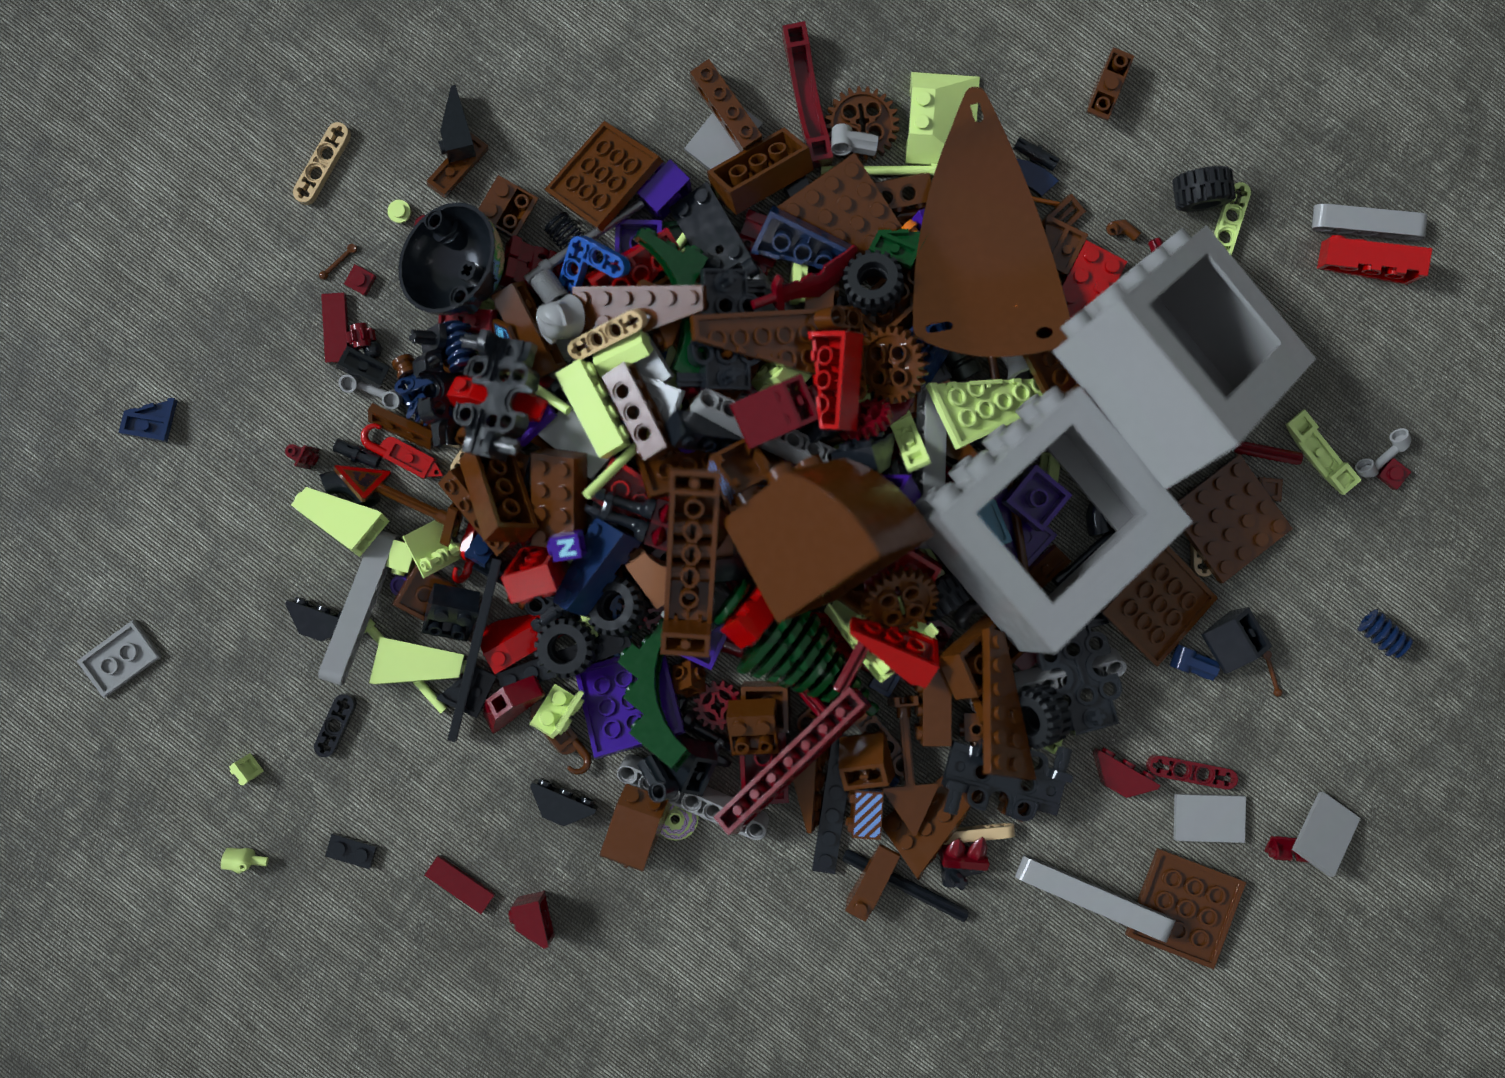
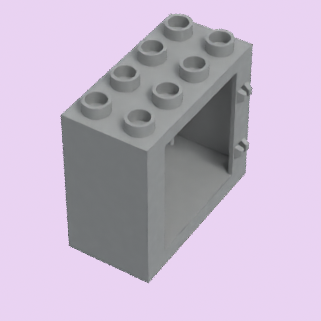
[1053,225,1316,489]
[914,386,1193,654]

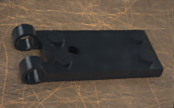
[669,182,761,279]

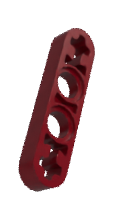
[1146,754,1238,790]

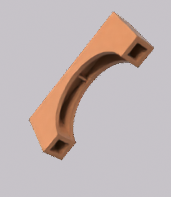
[625,492,737,609]

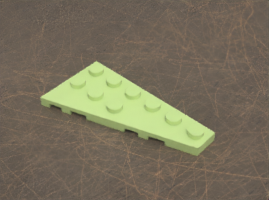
[925,378,1042,450]

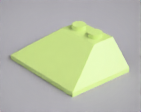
[905,72,980,166]

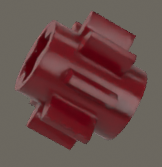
[345,323,376,350]

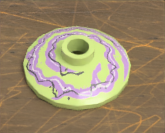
[660,804,699,841]

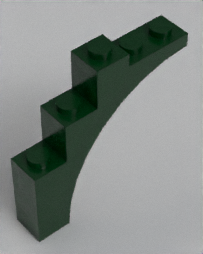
[633,228,708,375]
[618,618,691,772]

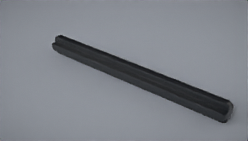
[842,849,969,922]

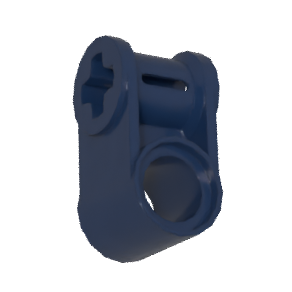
[394,374,437,407]

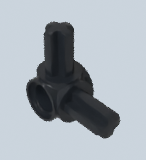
[940,861,984,890]

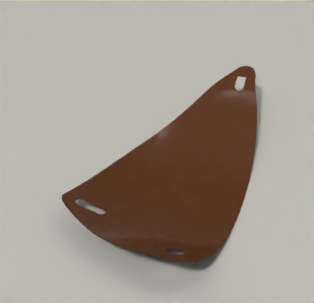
[913,87,1070,357]

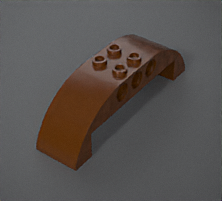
[660,468,721,658]

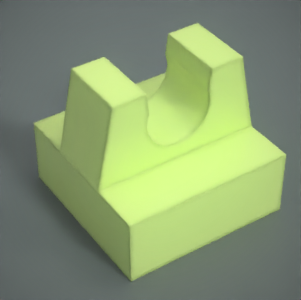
[230,753,264,785]

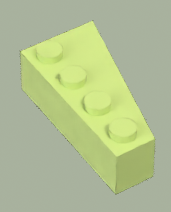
[555,359,631,459]

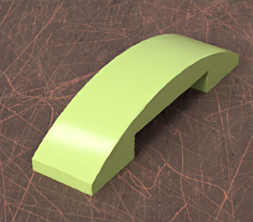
[1286,409,1361,495]
[890,410,931,473]

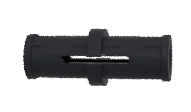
[1013,136,1060,171]
[333,438,382,469]

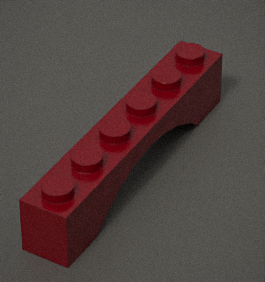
[782,21,833,168]

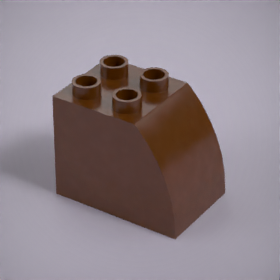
[722,454,935,623]

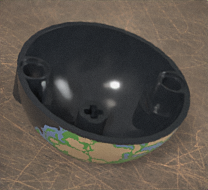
[398,202,504,316]

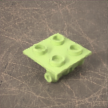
[402,520,461,578]

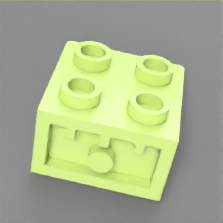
[529,684,584,739]

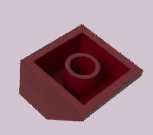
[508,891,555,949]

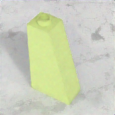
[291,487,389,557]
[369,637,467,685]

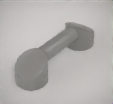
[339,374,402,410]
[1355,428,1411,477]

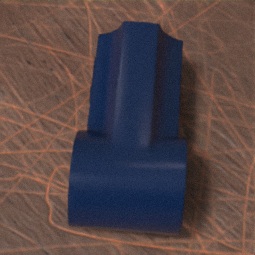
[1169,644,1220,681]

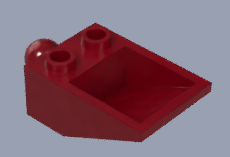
[730,374,818,449]

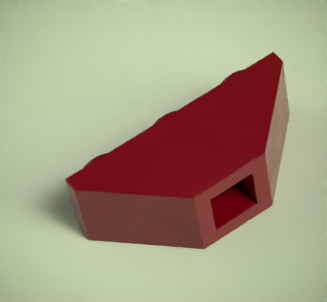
[483,675,545,733]
[1092,747,1161,798]

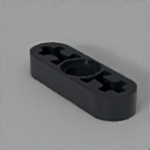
[314,693,357,757]

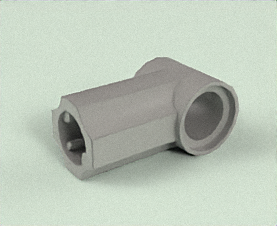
[831,124,878,156]

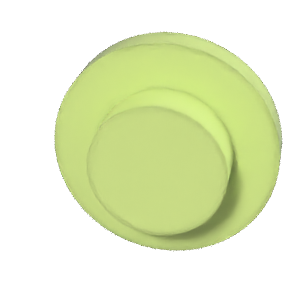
[388,200,411,223]

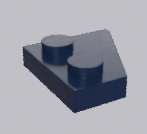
[118,398,178,443]

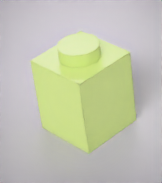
[385,540,415,576]

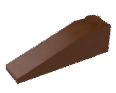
[788,734,831,834]

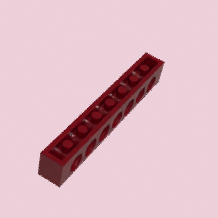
[713,687,872,836]

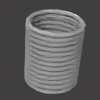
[531,269,568,304]

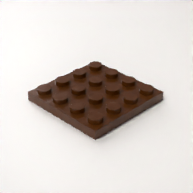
[544,121,663,233]
[777,152,902,272]
[1176,454,1293,583]
[1099,545,1218,667]
[1125,848,1246,969]

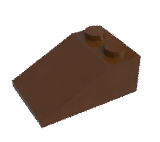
[600,783,670,872]

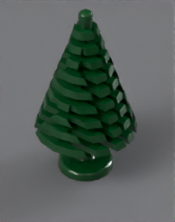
[712,578,879,717]

